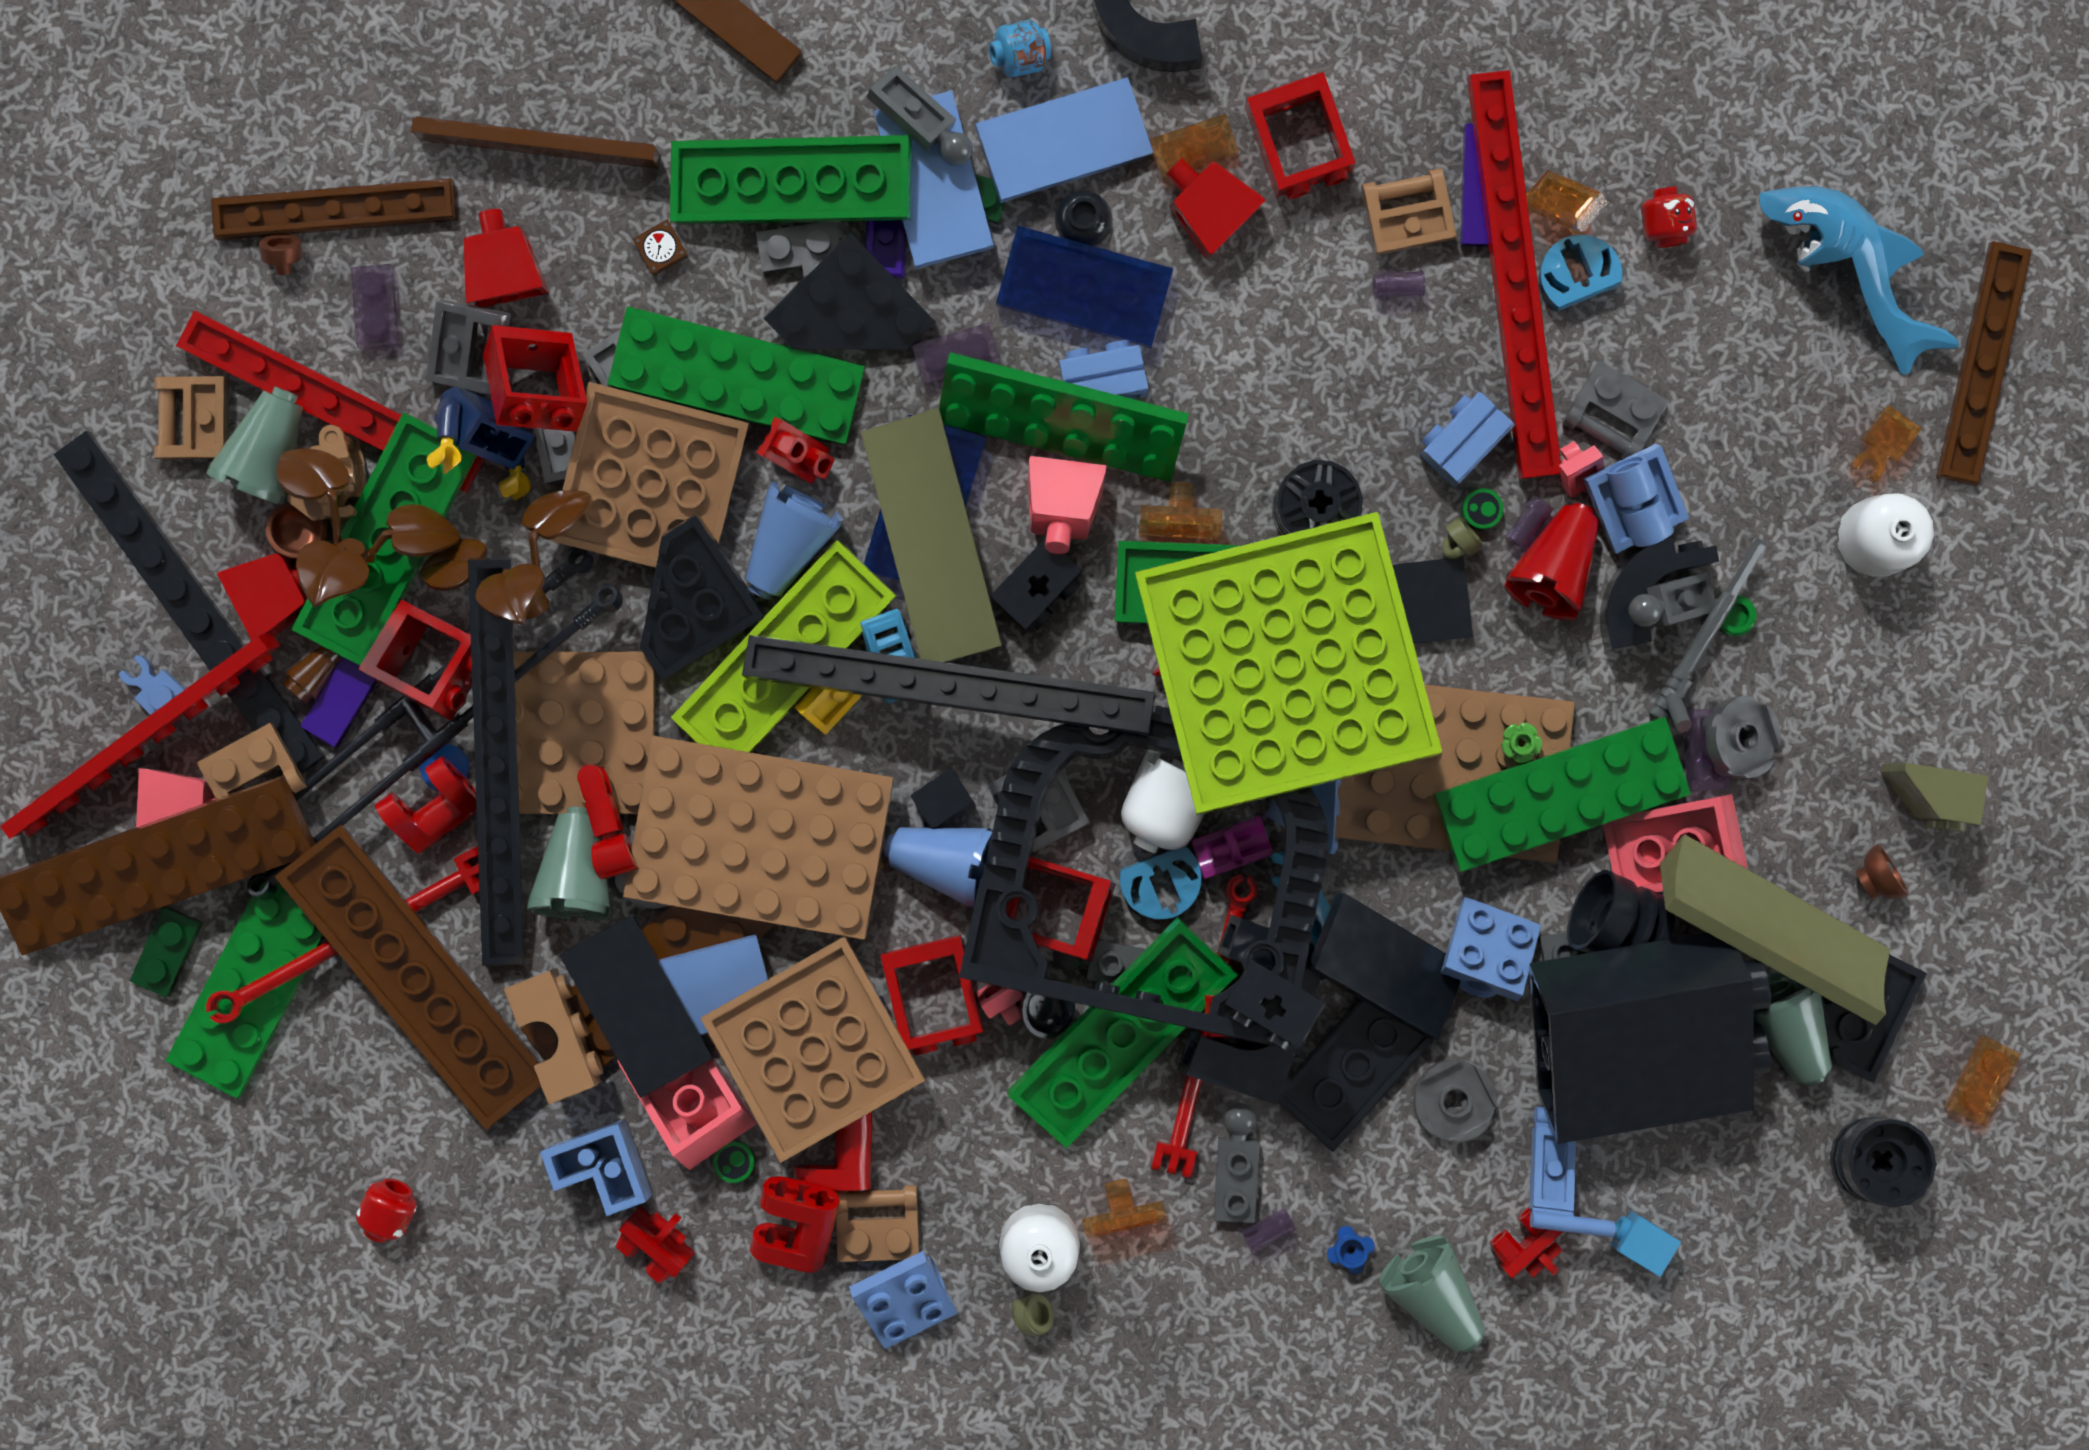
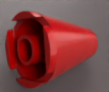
[1504,503,1599,620]

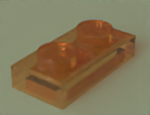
[1944,1034,2021,1127]

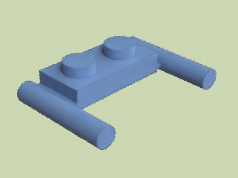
[1529,1107,1615,1238]

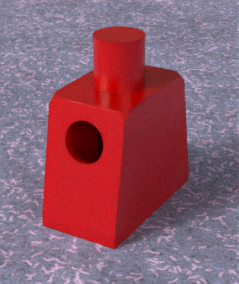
[1165,158,1266,259]
[463,208,549,308]
[217,553,307,640]

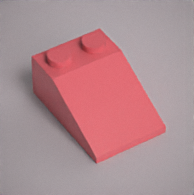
[1602,794,1748,893]
[617,1056,757,1170]

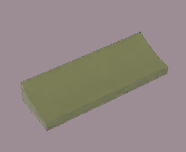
[860,407,1002,663]
[1660,834,1890,1025]

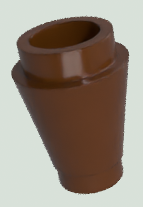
[281,646,341,704]

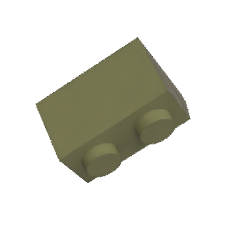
[1880,763,1988,832]

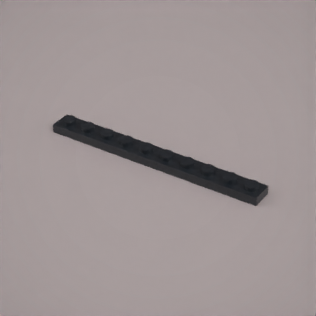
[53,431,326,774]
[468,558,524,966]
[742,635,1156,736]

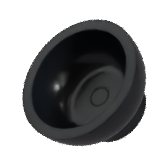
[1055,191,1112,248]
[1019,979,1075,1038]

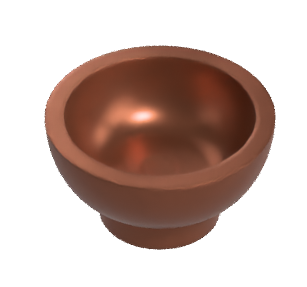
[266,503,327,559]
[1856,843,1909,899]

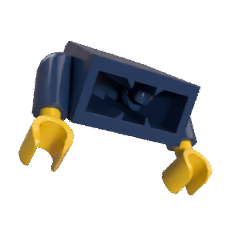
[427,386,535,501]

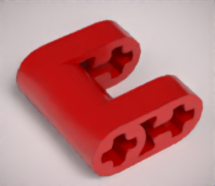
[375,756,477,854]
[794,1111,872,1191]
[750,1176,840,1273]

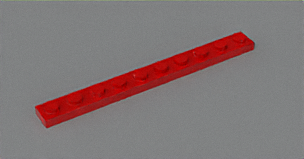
[1467,70,1561,480]

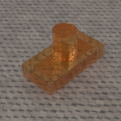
[1149,113,1239,180]
[1526,170,1608,235]
[1138,481,1223,539]
[1082,1179,1166,1239]

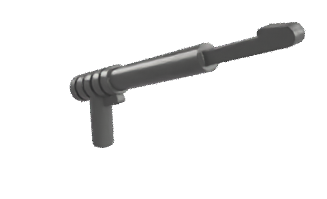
[1649,538,1766,732]

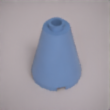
[745,481,844,600]
[884,827,993,908]

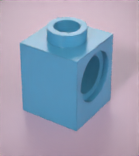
[1611,1211,1681,1277]

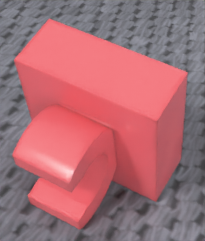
[1559,441,1605,498]
[975,985,1023,1026]

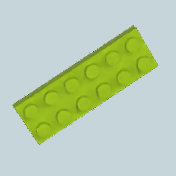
[671,540,898,753]

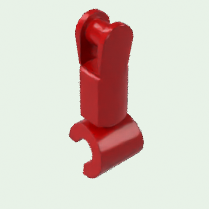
[577,764,638,879]

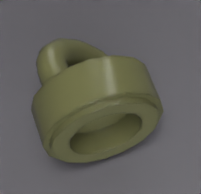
[1441,517,1483,559]
[1011,1294,1053,1337]

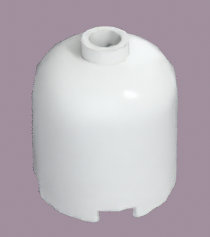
[1838,493,1934,577]
[1121,750,1205,853]
[999,1204,1080,1292]

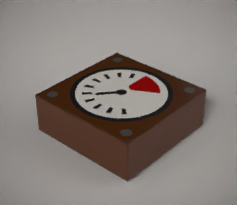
[633,219,689,276]

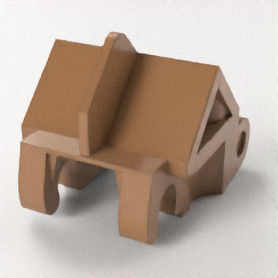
[287,425,367,523]

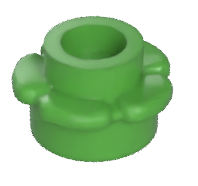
[1501,723,1542,763]

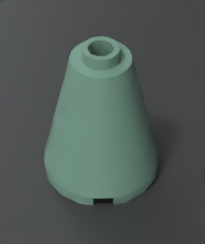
[206,387,303,505]
[527,807,610,921]
[1753,971,1832,1086]
[1379,1235,1485,1352]

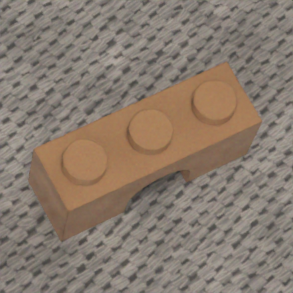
[504,968,603,1105]

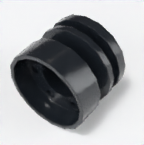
[1272,460,1363,536]
[1567,870,1675,954]
[1830,1117,1937,1207]

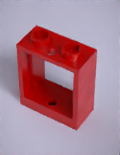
[1244,71,1356,200]
[483,325,587,432]
[358,599,472,721]
[1007,857,1116,962]
[880,935,984,1056]

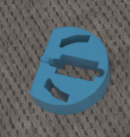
[1538,234,1622,312]
[1119,846,1201,919]

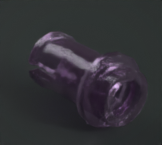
[1372,269,1425,301]
[1505,496,1554,550]
[1241,1208,1296,1253]

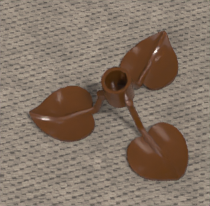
[276,448,461,607]
[419,491,591,625]

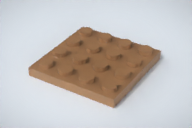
[550,382,749,568]
[514,652,655,814]
[700,936,925,1163]

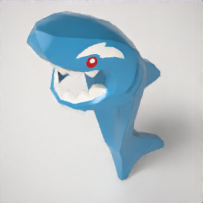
[1759,186,1960,374]

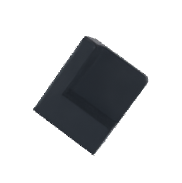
[910,768,974,828]

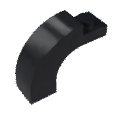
[1092,0,1202,72]
[1600,537,1719,651]

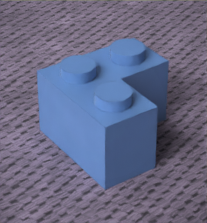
[540,1118,653,1216]

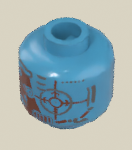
[989,20,1051,78]

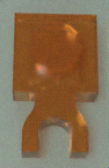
[1848,405,1922,483]

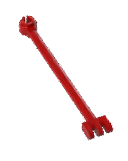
[206,846,479,1023]
[1150,874,1258,1179]

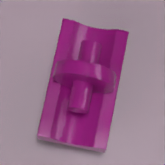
[1191,816,1273,879]

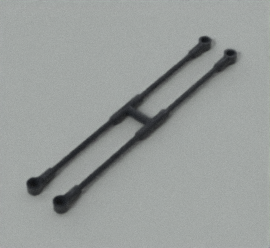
[247,547,623,900]

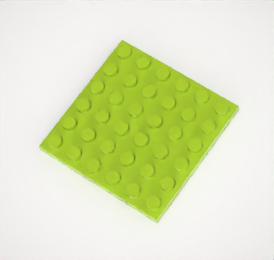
[1135,512,1442,815]

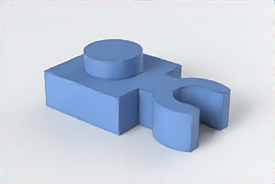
[119,655,186,715]

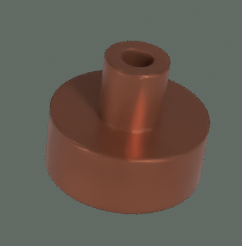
[259,234,303,275]

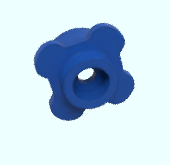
[1327,1226,1375,1274]

